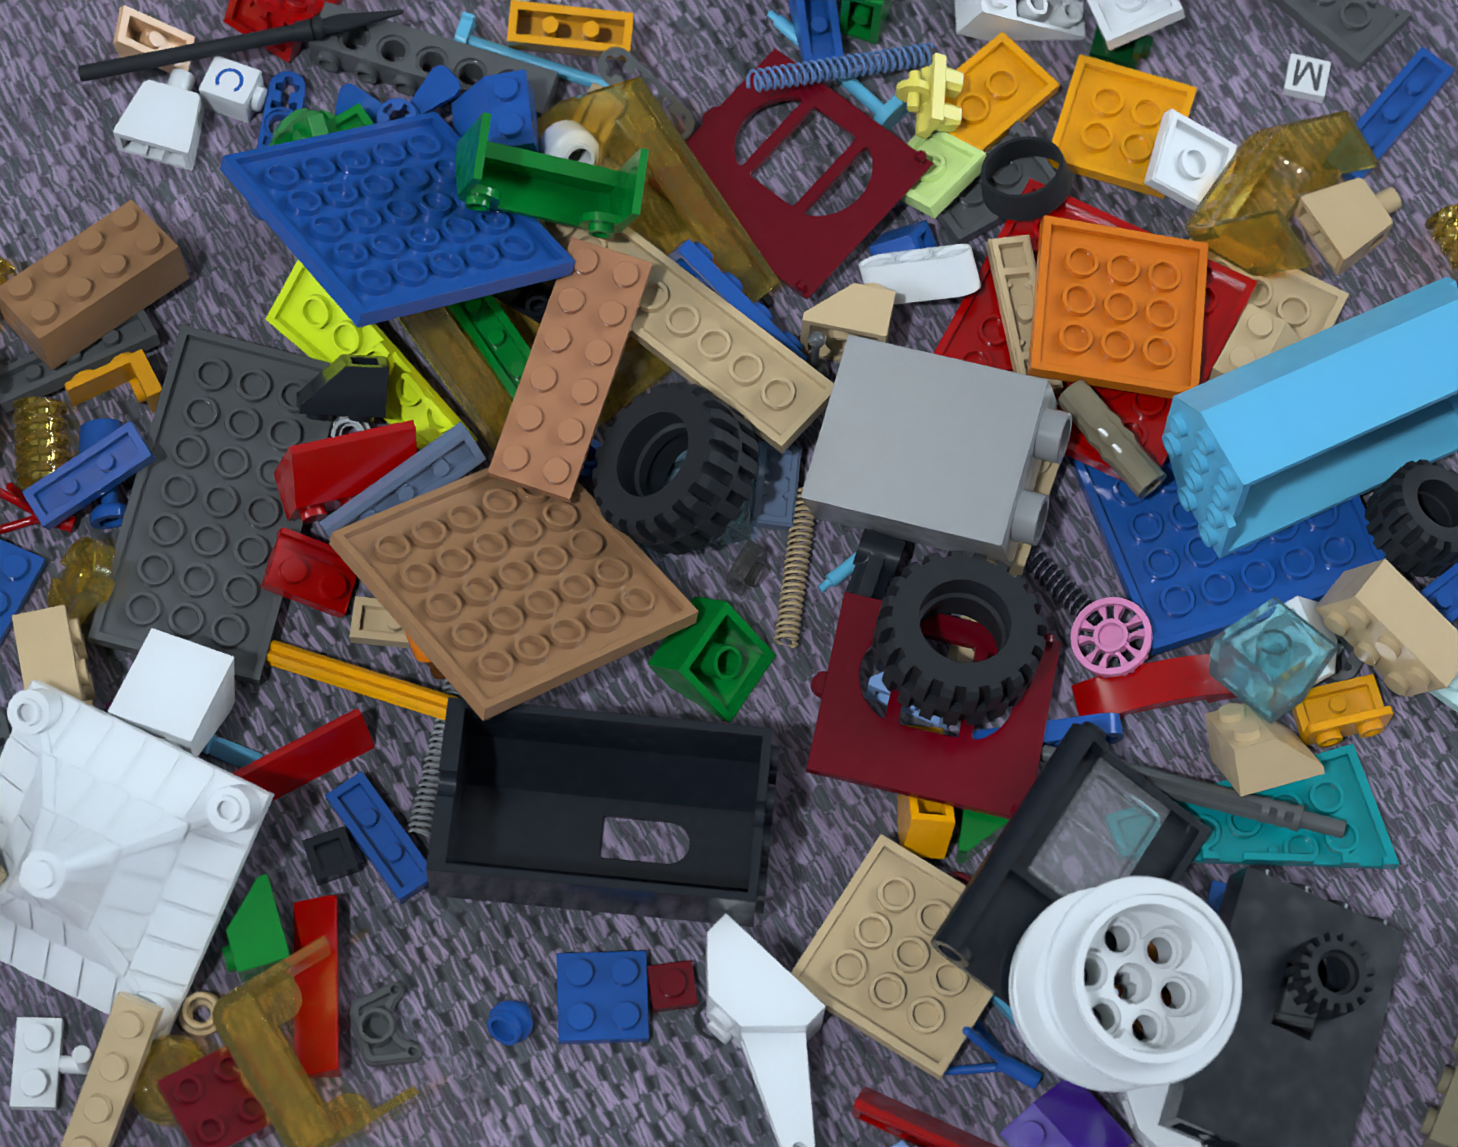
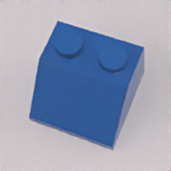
[451,69,541,153]

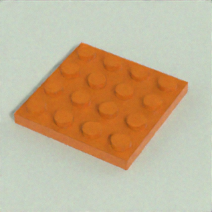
[1027,215,1209,399]

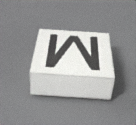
[1282,53,1331,103]

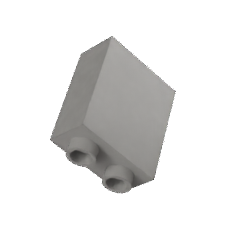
[801,334,1072,566]

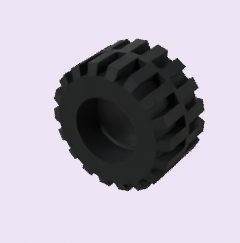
[1365,459,1458,578]

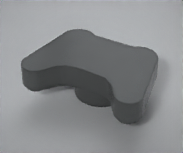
[349,982,422,1068]

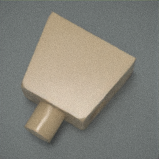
[1294,178,1402,276]

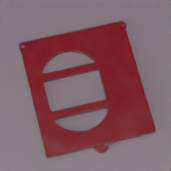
[650,48,933,300]
[806,592,1061,820]

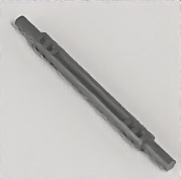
[1040,744,1346,839]

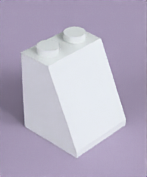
[108,628,235,757]

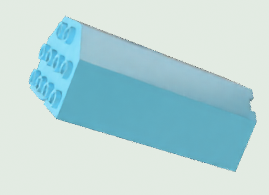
[1162,276,1458,559]

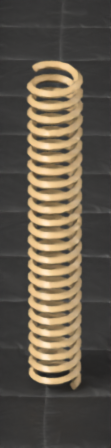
[774,487,816,648]

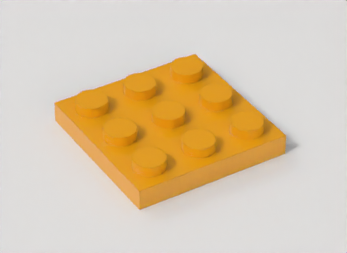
[1047,54,1197,199]

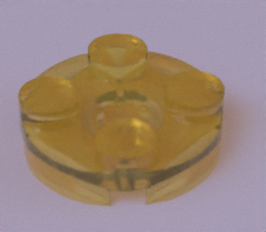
[48,537,115,625]

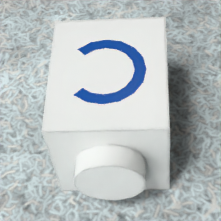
[199,56,268,124]

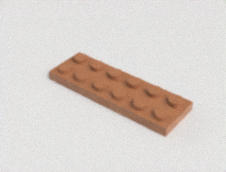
[488,237,653,503]

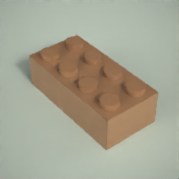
[0,199,190,371]

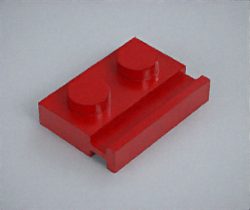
[260,527,357,618]

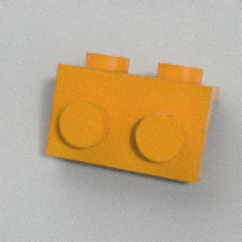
[1288,674,1394,748]

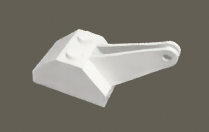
[705,914,825,1147]

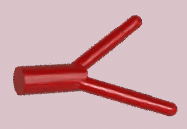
[0,482,77,534]

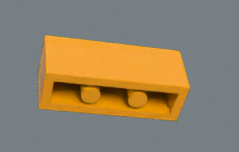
[507,0,634,60]

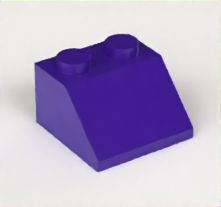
[999,1079,1135,1147]

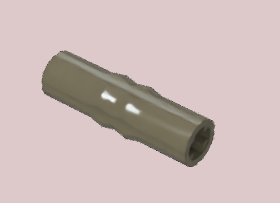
[1057,379,1166,499]

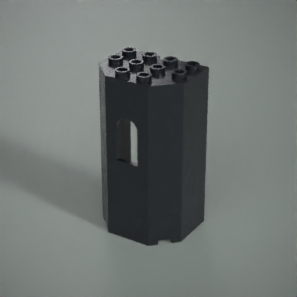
[426,697,780,927]

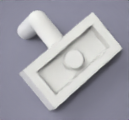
[9,1017,93,1111]

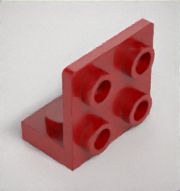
[223,0,343,63]

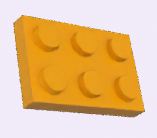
[915,31,1060,153]

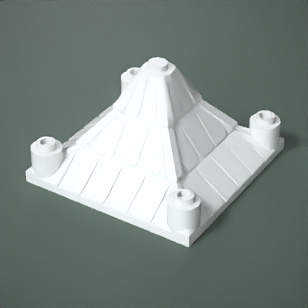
[0,680,274,1042]

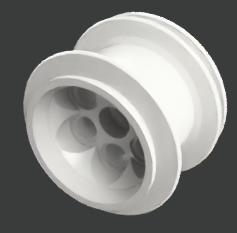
[1009,876,1242,1092]

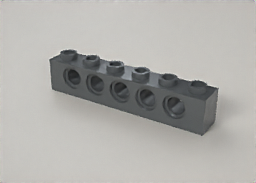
[308,2,558,131]

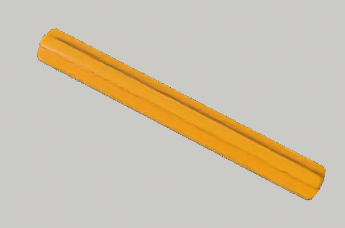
[266,640,458,720]

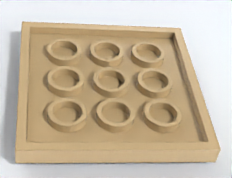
[791,834,994,1080]

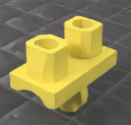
[896,53,964,139]

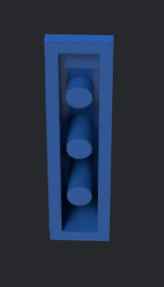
[788,0,844,67]

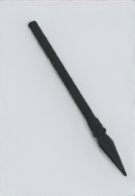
[78,9,404,82]

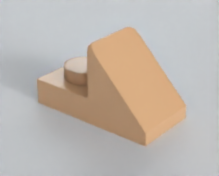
[113,5,195,74]

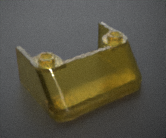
[1185,110,1378,277]
[212,936,420,1147]

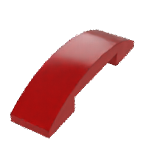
[1071,653,1250,720]

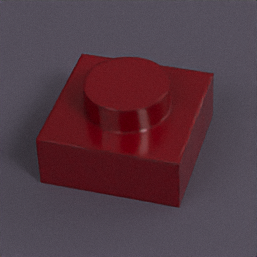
[647,960,698,1013]

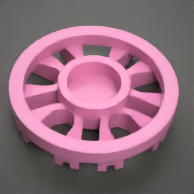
[1070,597,1153,678]

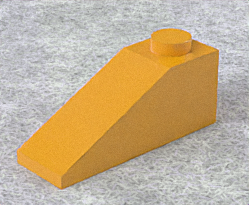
[897,725,955,859]

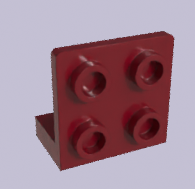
[157,1039,282,1147]

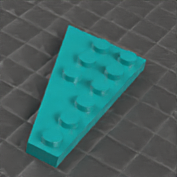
[1103,744,1400,869]

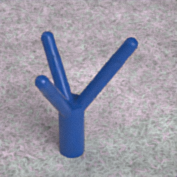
[944,1020,1042,1089]

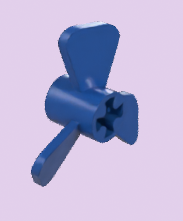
[335,65,461,124]

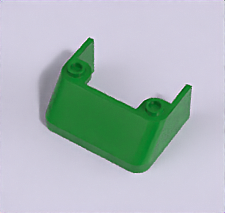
[455,112,649,239]

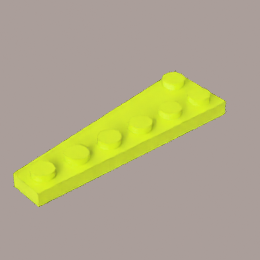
[265,260,478,450]

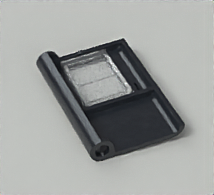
[930,721,1211,1015]

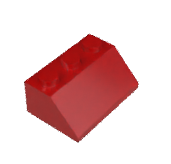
[273,420,417,523]

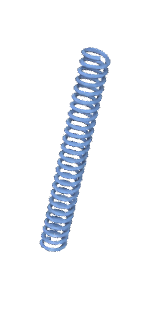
[746,42,935,93]

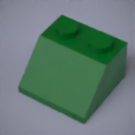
[647,596,776,724]

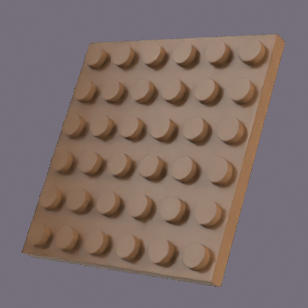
[329,467,699,721]

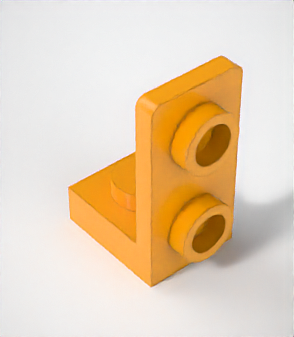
[64,349,162,413]

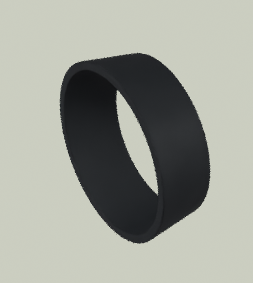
[981,136,1072,221]

